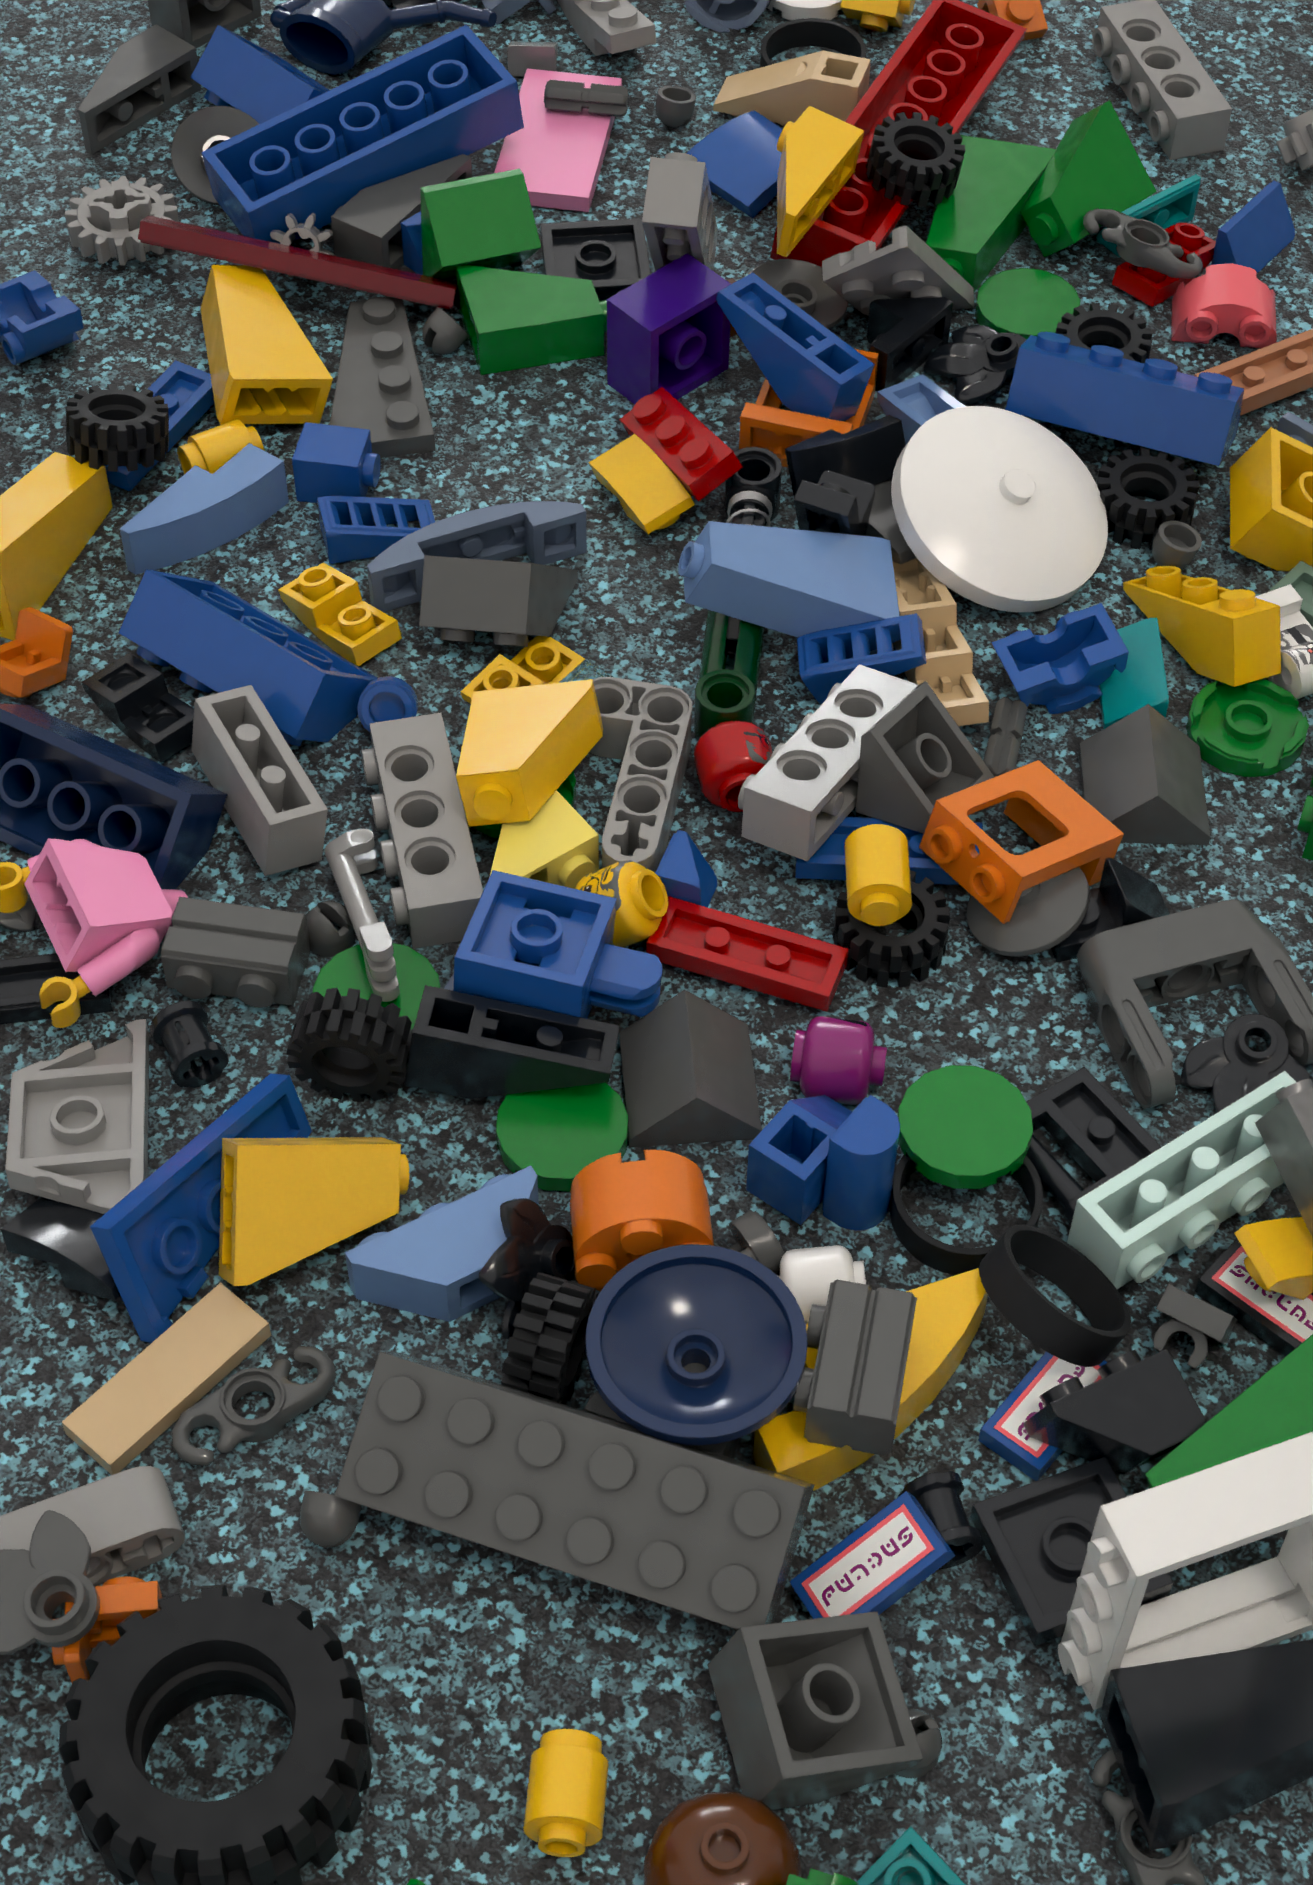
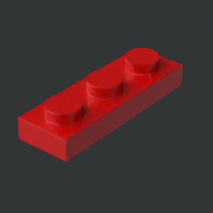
[619,386,743,502]
[646,896,849,1012]

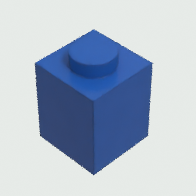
[292,422,381,503]

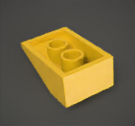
[1230,427,1313,572]

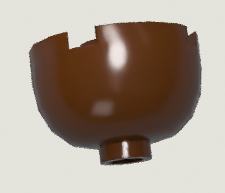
[644,1792,801,1885]

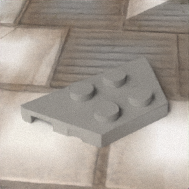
[822,226,974,315]
[5,1019,149,1214]

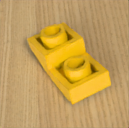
[589,434,695,534]
[278,562,402,666]
[461,636,587,704]
[1234,1217,1313,1300]

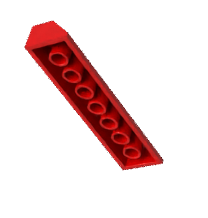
[770,0,1027,267]

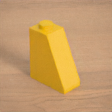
[456,679,604,827]
[219,1137,409,1286]

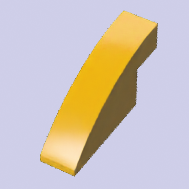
[753,1268,988,1491]

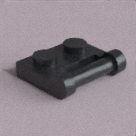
[1026,1067,1161,1225]

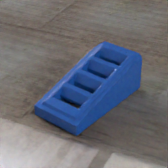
[317,496,435,564]
[797,613,927,704]

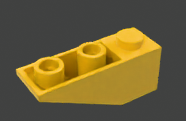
[1123,566,1281,687]

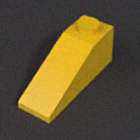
[777,106,864,258]

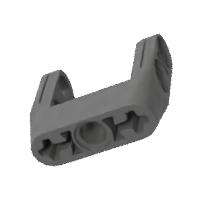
[1077,899,1313,1109]

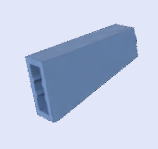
[678,521,900,655]

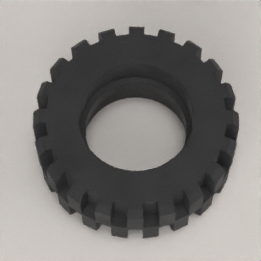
[59,1585,372,1885]

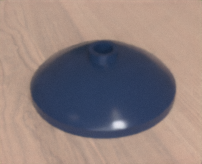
[586,1244,807,1445]

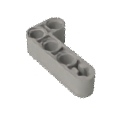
[590,677,692,872]
[0,1466,185,1586]

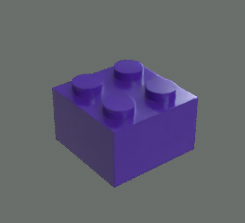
[607,253,731,404]

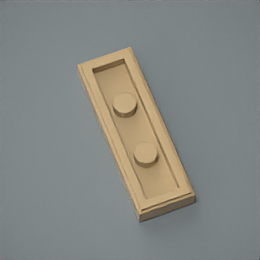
[62,1283,271,1475]

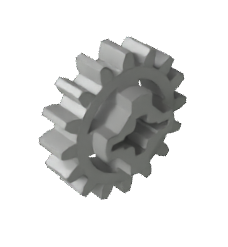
[65,176,179,265]

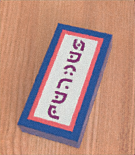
[978,1352,1108,1481]
[789,1491,955,1619]

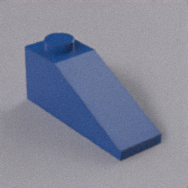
[716,272,875,421]

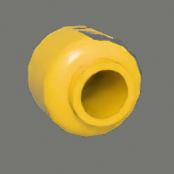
[575,860,668,948]

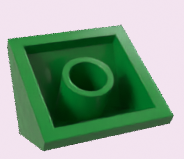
[420,168,541,279]

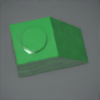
[1021,100,1157,258]
[456,265,607,375]

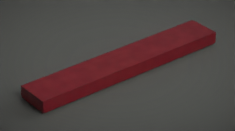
[138,215,457,309]

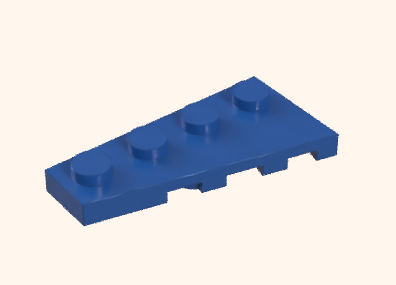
[90,1073,312,1343]

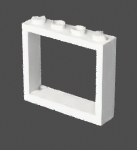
[1058,1432,1313,1710]

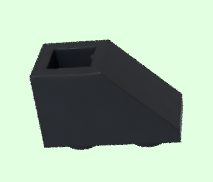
[1023,1349,1207,1474]

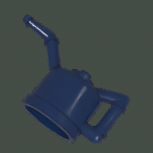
[270,0,497,75]

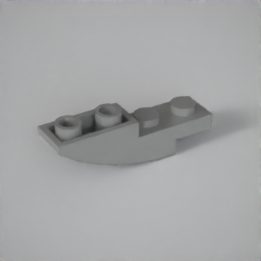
[557,0,656,56]

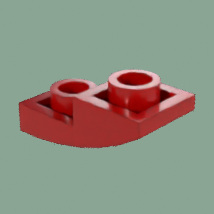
[1112,222,1216,307]

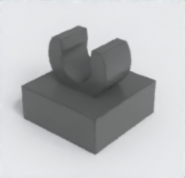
[1153,1284,1238,1369]

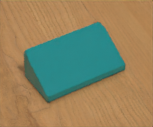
[1096,174,1201,257]
[1098,618,1169,729]

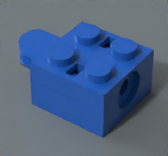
[453,870,662,1019]

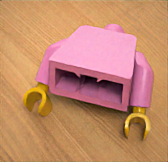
[0,838,188,1028]

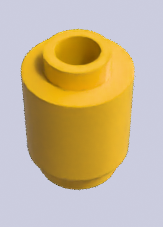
[177,419,264,474]
[523,1729,609,1857]

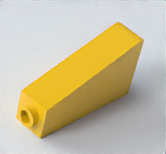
[200,265,333,425]
[0,452,113,640]

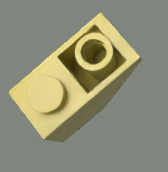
[489,790,599,889]

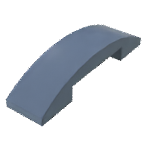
[367,501,587,612]

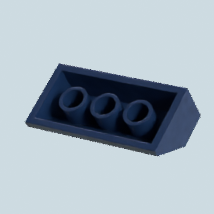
[0,704,228,890]

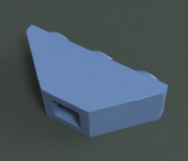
[345,1165,539,1322]

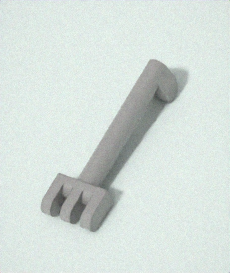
[324,829,400,1002]

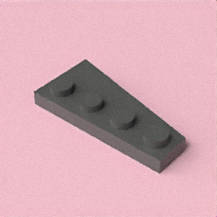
[329,297,435,458]

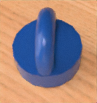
[357,676,418,732]

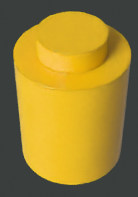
[844,824,912,926]

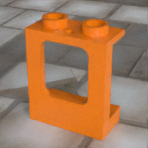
[739,349,879,468]
[919,760,1124,924]

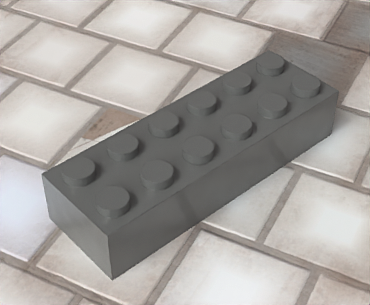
[335,1351,815,1629]

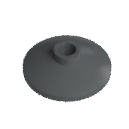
[171,106,259,206]
[750,259,848,329]
[967,867,1090,957]

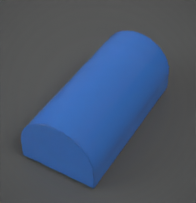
[822,1094,900,1231]

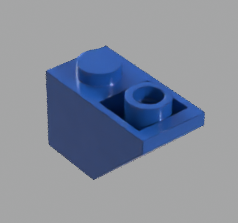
[746,1095,852,1225]

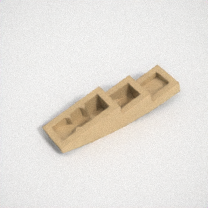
[893,558,989,726]

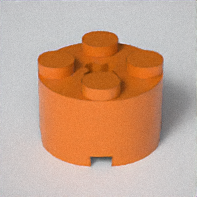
[570,1150,714,1292]

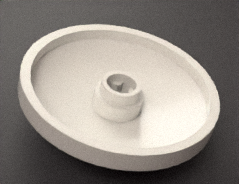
[891,406,1108,612]

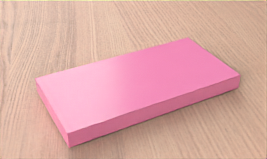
[494,68,622,212]

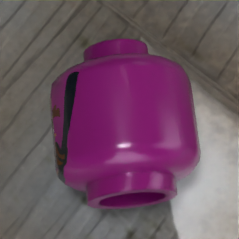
[790,1016,887,1105]

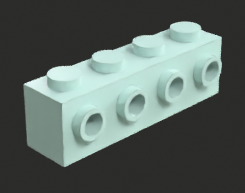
[1067,1071,1296,1289]

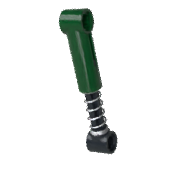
[694,447,782,741]

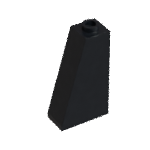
[1100,1639,1313,1851]

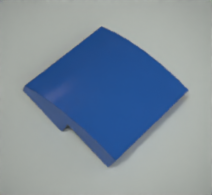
[686,110,783,219]

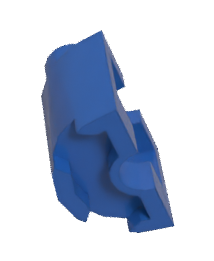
[0,270,83,365]
[991,603,1129,714]

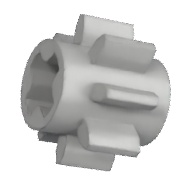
[1276,109,1313,171]
[270,213,334,278]

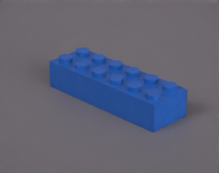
[201,24,524,244]

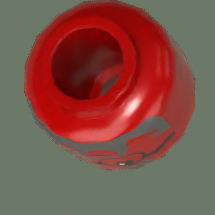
[694,721,773,812]

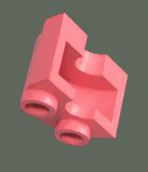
[1171,263,1277,348]

